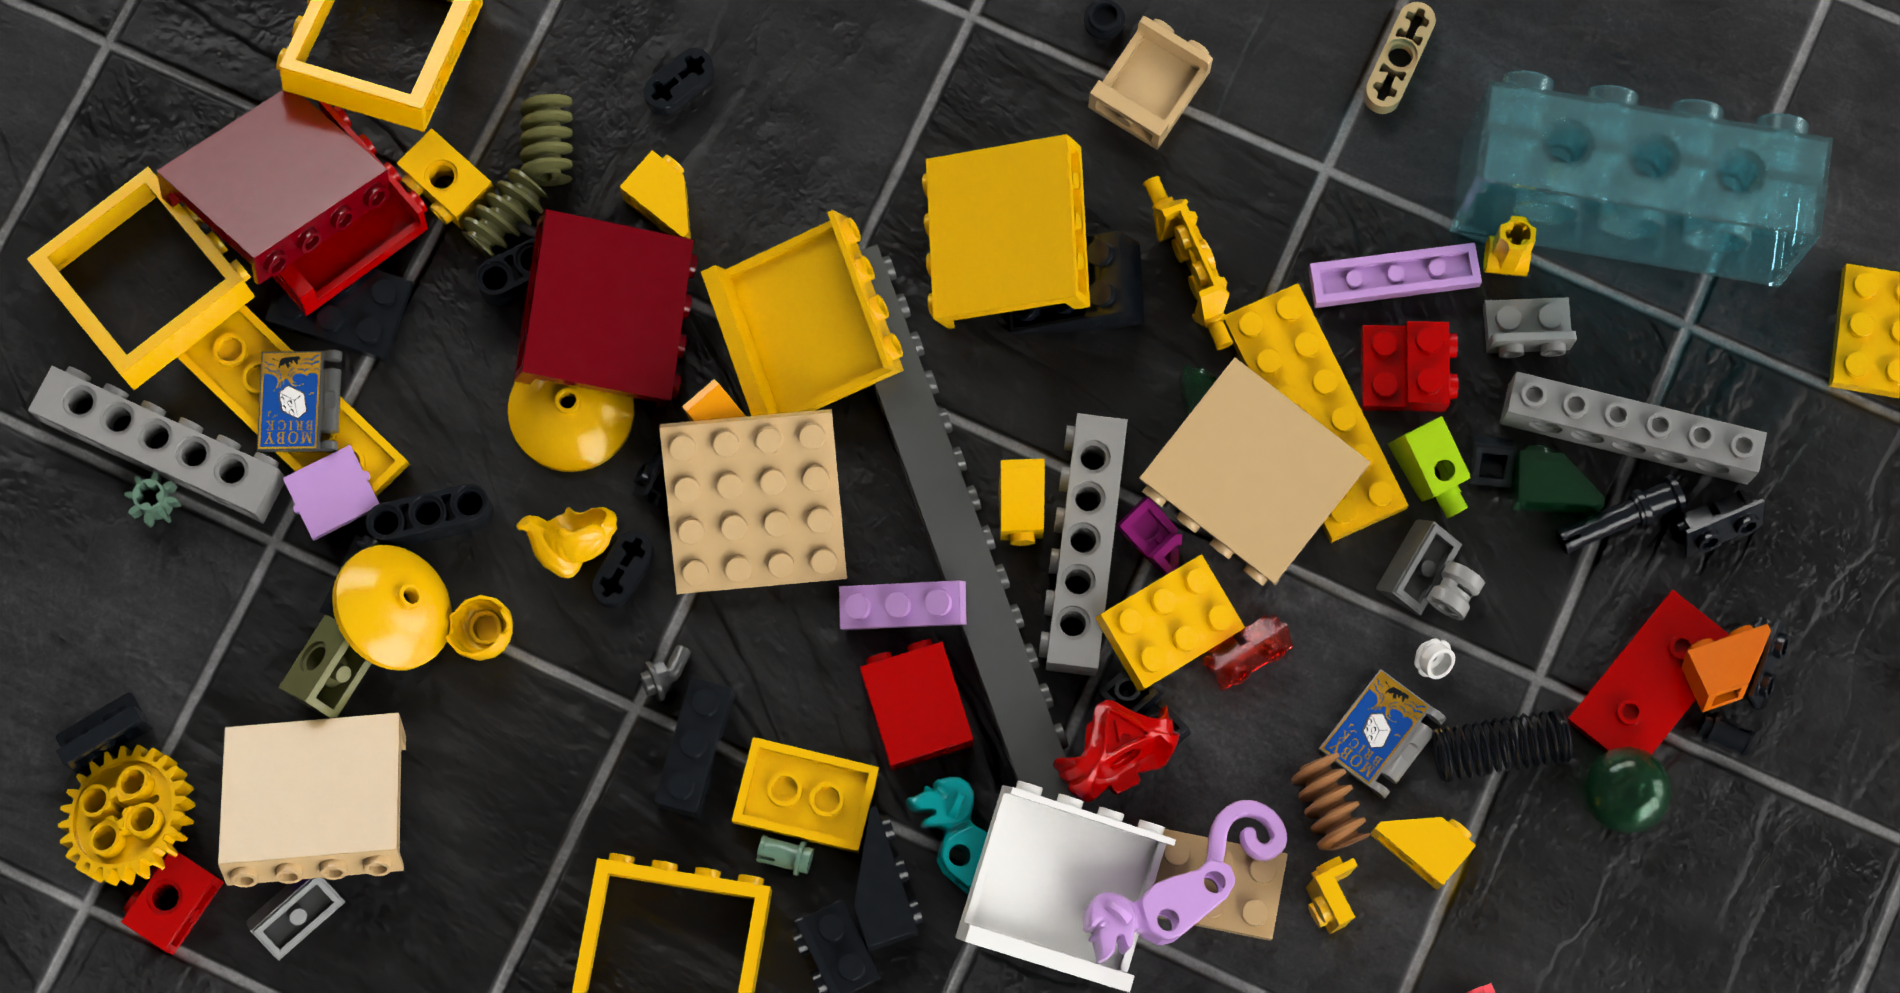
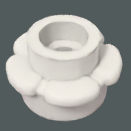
[1414,638,1455,679]

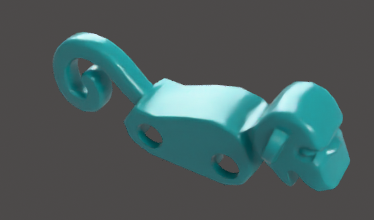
[905,777,987,894]

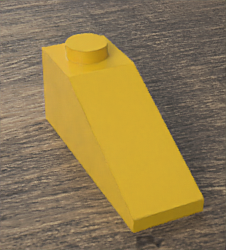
[998,459,1045,546]

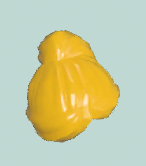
[516,507,618,579]

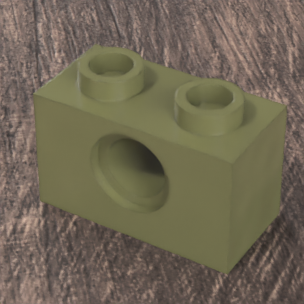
[278,615,372,718]

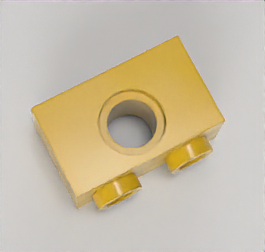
[397,128,496,230]

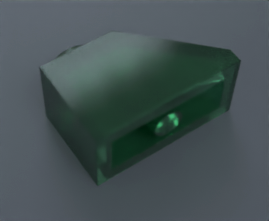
[1512,445,1605,515]

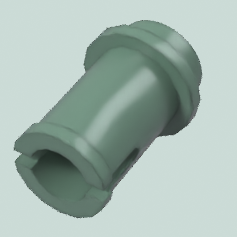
[756,835,814,876]

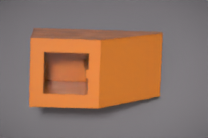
[1681,624,1771,713]

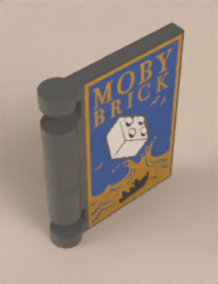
[257,350,342,453]

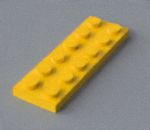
[1224,283,1409,543]
[177,305,410,524]

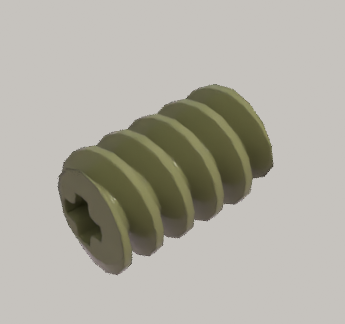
[520,94,573,186]
[461,168,550,259]

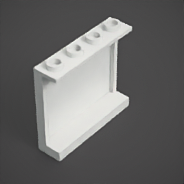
[955,780,1176,993]

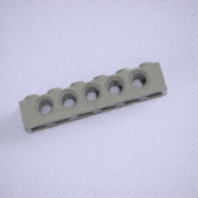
[28,366,285,524]
[1500,372,1767,485]
[1038,413,1128,676]

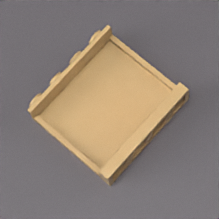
[1140,357,1371,586]
[218,713,406,887]

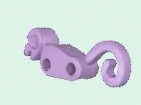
[1083,800,1287,964]

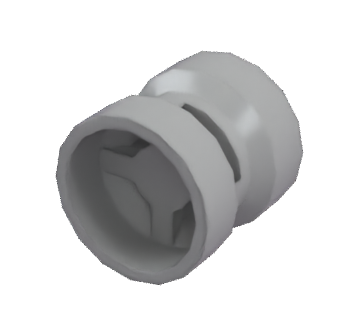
[1426,561,1485,620]

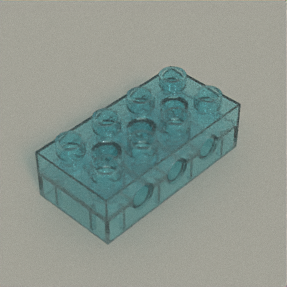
[1450,71,1833,287]

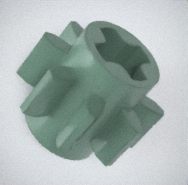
[124,472,181,528]

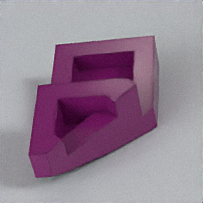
[1115,497,1182,576]

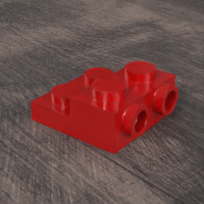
[1361,321,1459,412]

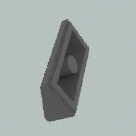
[1376,519,1463,616]
[246,878,345,961]

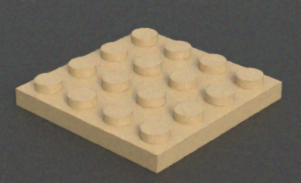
[659,409,847,594]

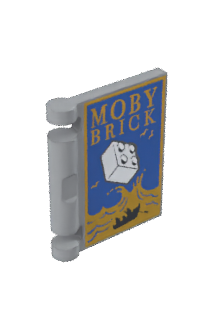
[1319,669,1446,799]

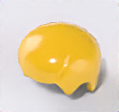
[446,595,513,661]

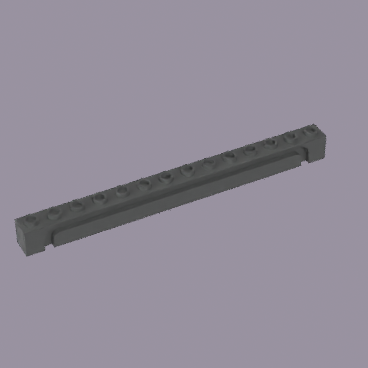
[860,244,1079,801]

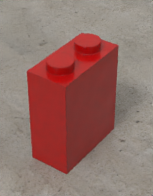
[860,639,974,772]

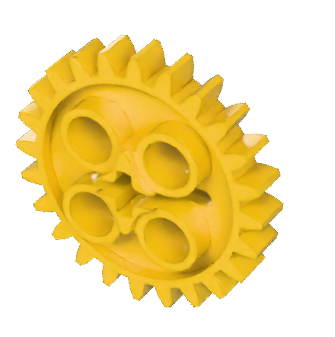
[58,745,196,886]

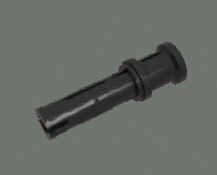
[1556,474,1687,555]

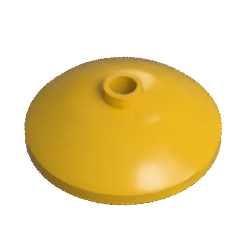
[508,379,635,472]
[332,545,452,671]

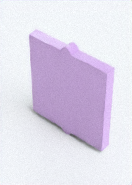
[283,445,380,541]

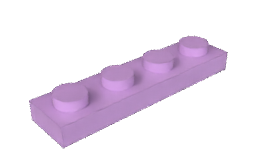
[1308,243,1482,308]

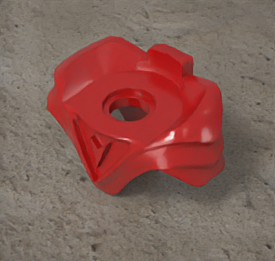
[1052,700,1180,803]

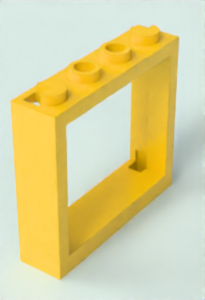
[276,0,483,132]
[27,167,255,390]
[572,853,772,993]

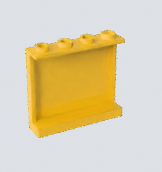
[922,134,1090,329]
[701,210,904,416]

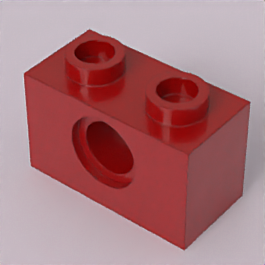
[121,851,224,955]

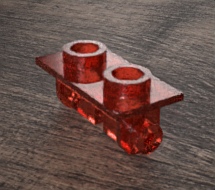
[1202,614,1293,692]

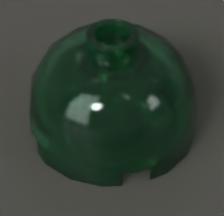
[1583,746,1672,834]

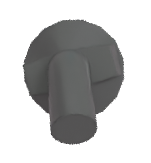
[639,645,691,702]

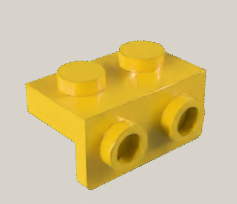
[1305,856,1358,934]

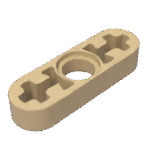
[1364,2,1436,114]

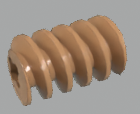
[1291,753,1371,850]

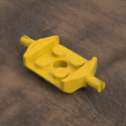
[1143,176,1233,350]

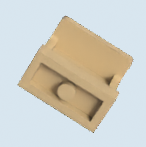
[1088,16,1213,150]

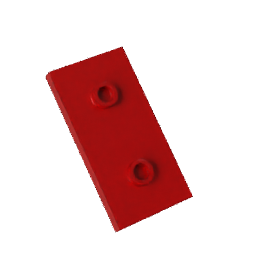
[1567,589,1729,775]

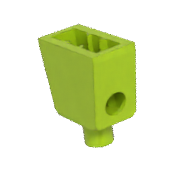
[1387,416,1471,518]

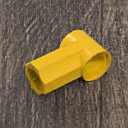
[1483,216,1537,277]

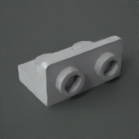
[1483,297,1577,358]

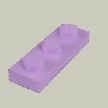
[839,580,967,630]

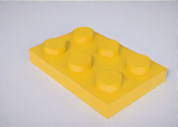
[1828,263,1900,399]
[1095,554,1245,692]
[732,737,879,853]

